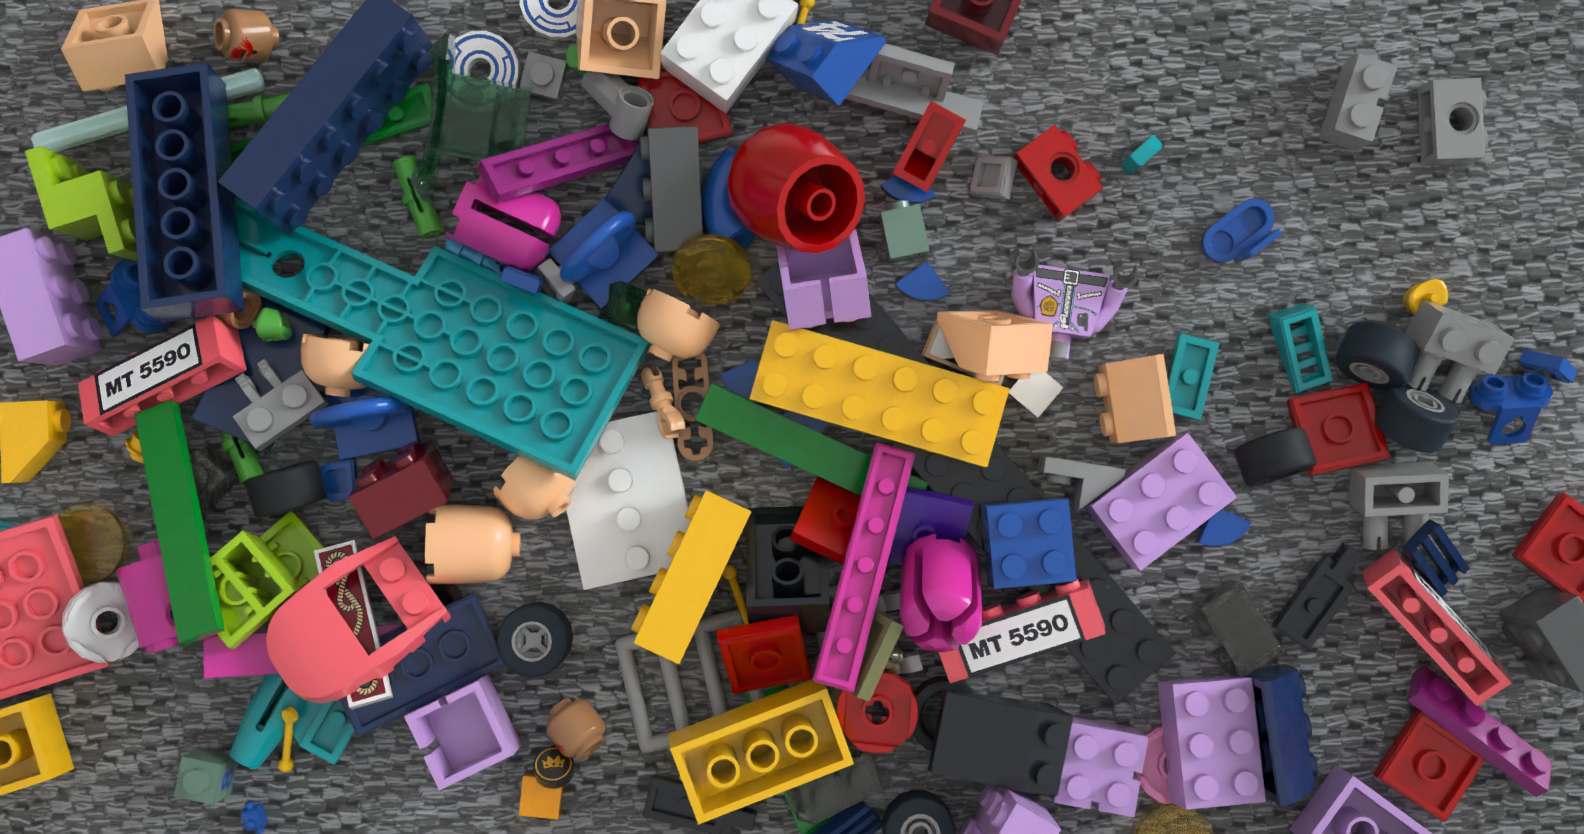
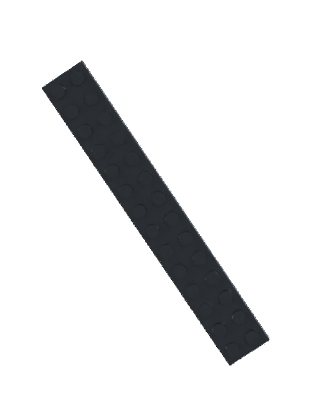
[755,262,1176,705]

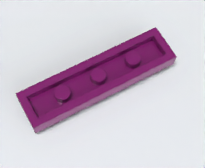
[478,123,638,203]
[1407,665,1552,797]

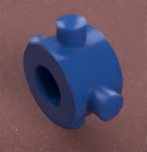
[241,800,268,834]

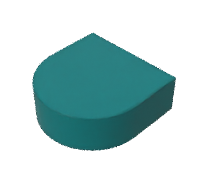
[1119,134,1163,175]

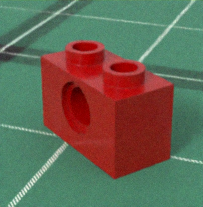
[1013,124,1103,223]

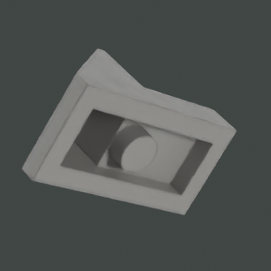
[1037,456,1126,510]

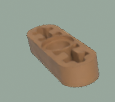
[672,352,714,461]

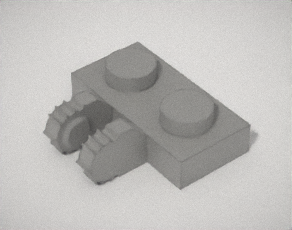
[232,359,329,451]

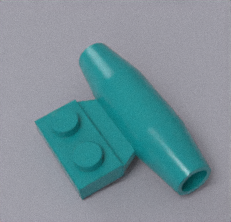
[229,674,355,769]

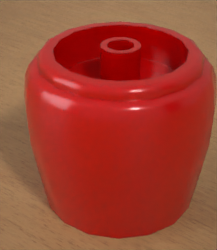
[727,123,865,253]

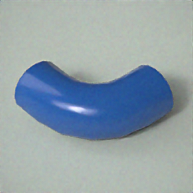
[701,146,755,258]

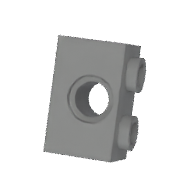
[1417,78,1489,167]

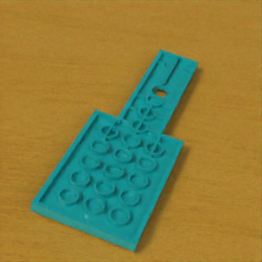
[235,197,649,481]

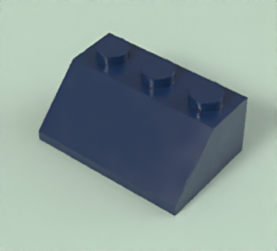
[1238,664,1318,807]

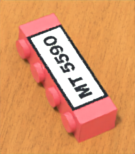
[78,315,246,437]
[1362,548,1511,706]
[938,578,1106,684]

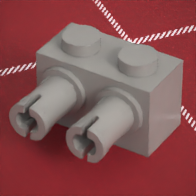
[1405,299,1515,403]
[1349,462,1449,550]

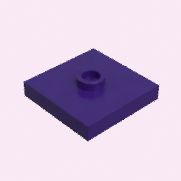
[888,487,973,565]

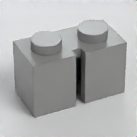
[1318,53,1397,151]

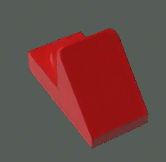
[892,101,966,192]

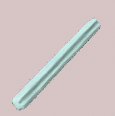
[31,68,265,152]

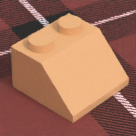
[61,0,168,91]
[576,0,666,79]
[937,310,1053,381]
[1094,354,1176,443]

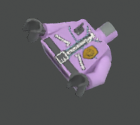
[1011,247,1138,360]

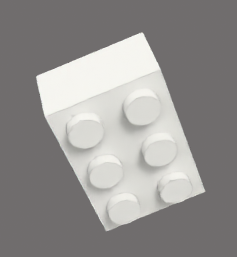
[660,0,798,113]

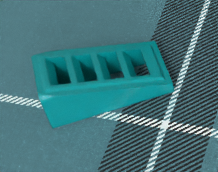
[1268,303,1333,393]

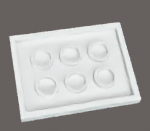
[566,411,691,590]

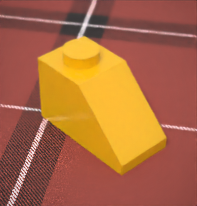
[0,400,72,483]

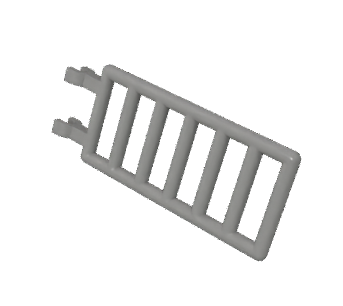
[615,585,923,753]

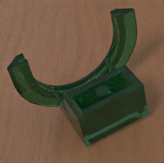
[412,33,534,202]

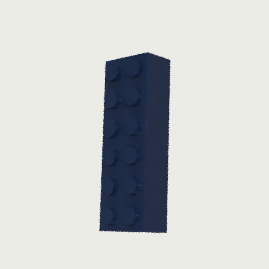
[218,0,437,236]
[125,63,244,323]

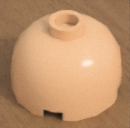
[637,288,720,362]
[300,333,370,397]
[493,456,575,520]

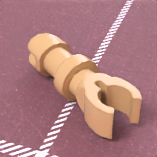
[641,366,685,439]

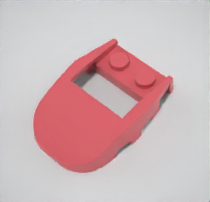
[266,536,451,703]

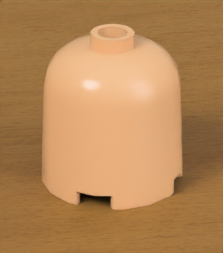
[425,504,521,584]

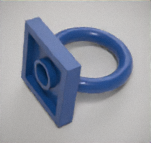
[548,198,660,309]
[309,387,421,460]

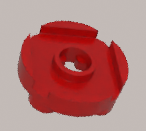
[836,670,918,753]

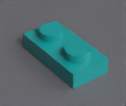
[1167,333,1220,421]

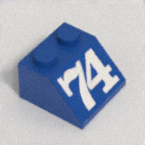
[766,19,887,106]

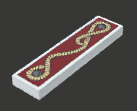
[314,540,393,709]

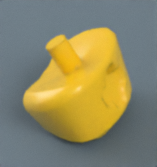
[1402,279,1448,315]

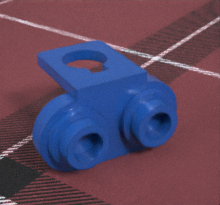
[1201,198,1282,264]
[95,259,171,337]
[1468,372,1553,445]

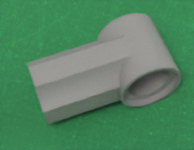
[581,71,654,140]

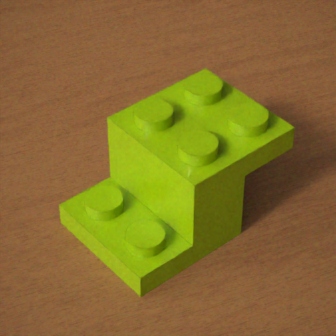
[25,146,137,261]
[210,510,326,649]

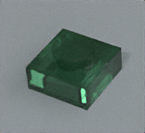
[607,281,647,332]

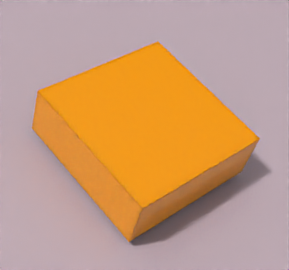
[519,773,563,820]

